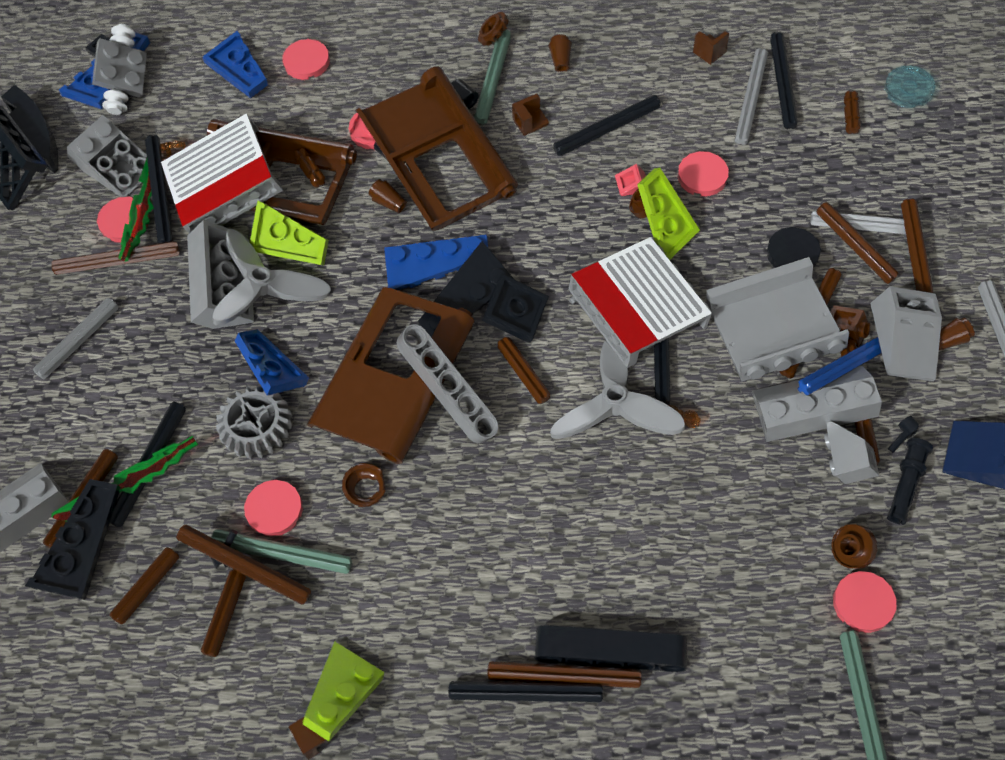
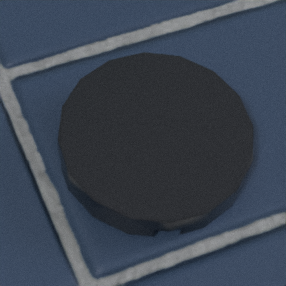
[767,227,821,268]

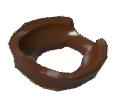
[342,463,385,507]

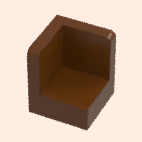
[693,31,729,65]
[512,94,549,136]
[288,717,337,760]

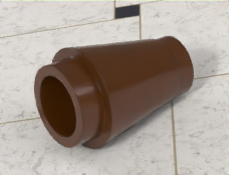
[548,34,572,72]
[368,179,407,214]
[939,317,975,351]

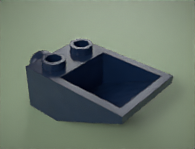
[942,421,1005,489]

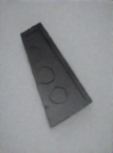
[417,241,514,337]
[25,479,121,600]

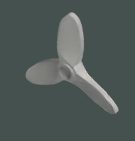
[212,229,331,326]
[550,341,685,439]

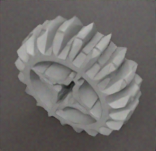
[216,386,292,460]

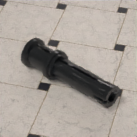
[887,438,933,525]

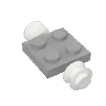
[92,24,147,115]

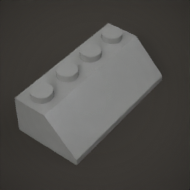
[187,220,254,329]
[752,365,882,442]
[0,463,69,552]

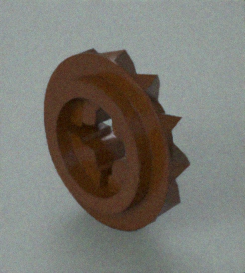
[478,12,509,46]

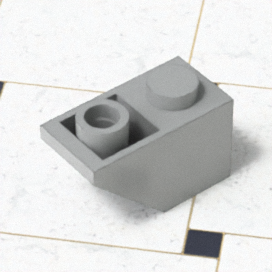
[824,421,879,484]

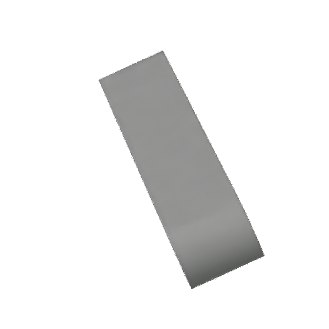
[396,324,499,443]

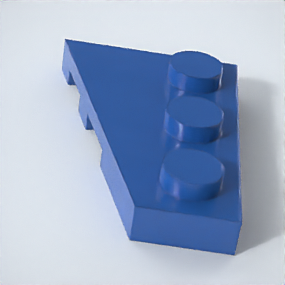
[202,31,268,99]
[235,329,309,395]

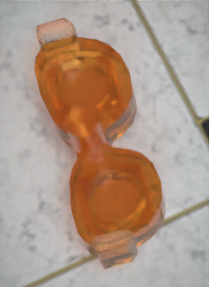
[161,141,186,158]
[668,404,701,428]

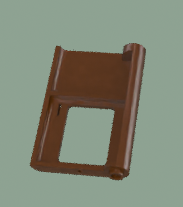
[356,66,518,231]
[207,119,357,225]
[307,287,475,464]

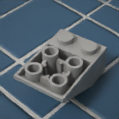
[67,115,149,197]
[870,286,942,381]

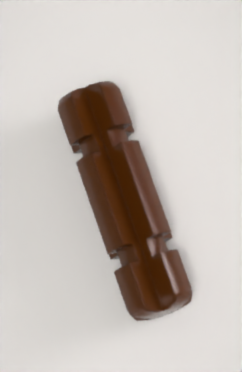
[844,91,861,134]
[294,148,325,188]

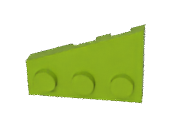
[637,168,700,260]
[250,200,329,266]
[303,641,385,741]

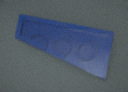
[59,33,150,109]
[384,235,488,290]

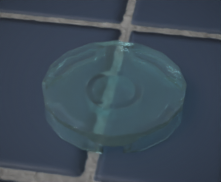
[884,66,936,108]

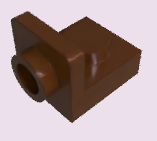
[830,305,870,347]

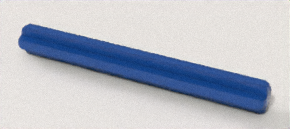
[797,337,882,395]

